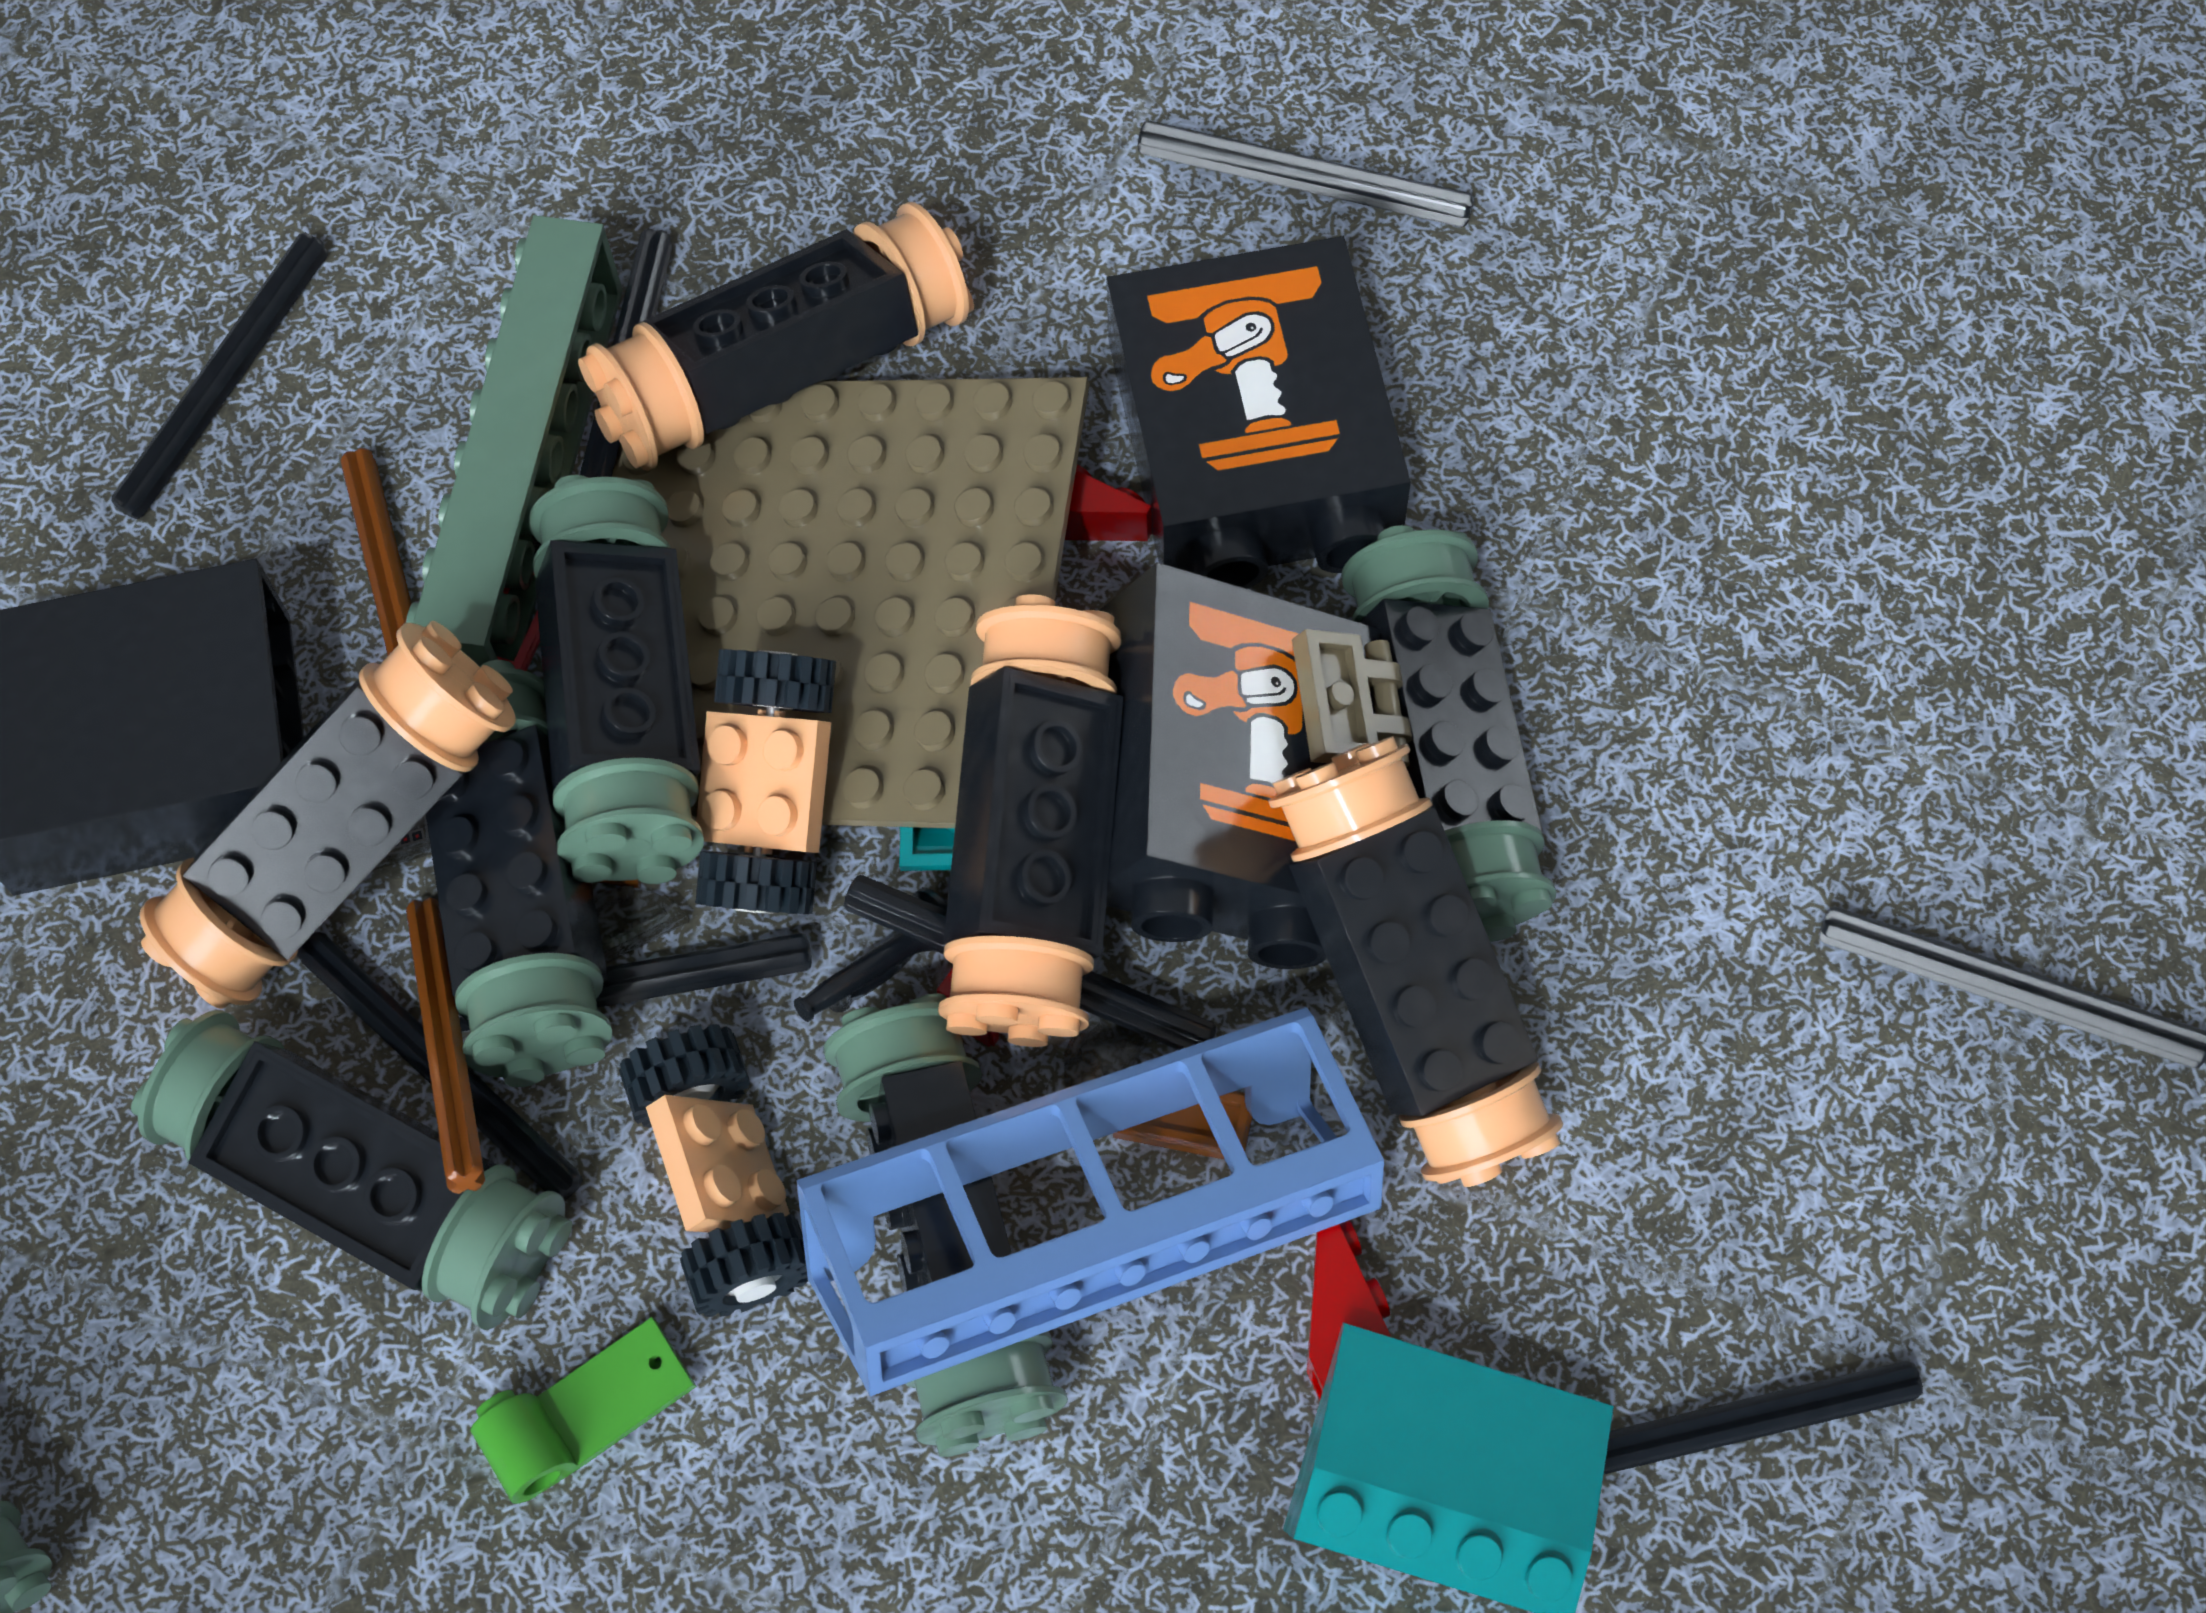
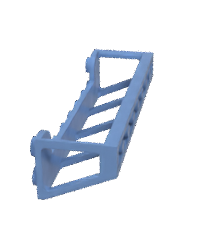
[796,1007,1384,1397]

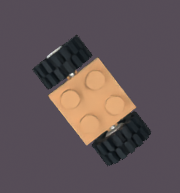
[695,649,836,914]
[619,1024,808,1317]

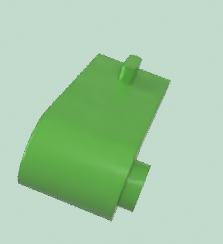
[470,1317,697,1504]

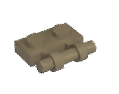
[1292,629,1412,767]

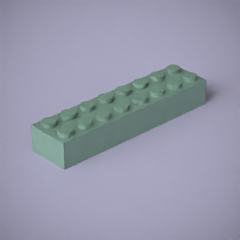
[406,215,623,666]

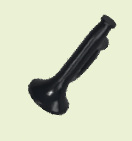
[794,887,947,1022]

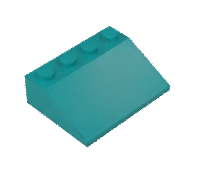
[1283,1323,1614,1613]

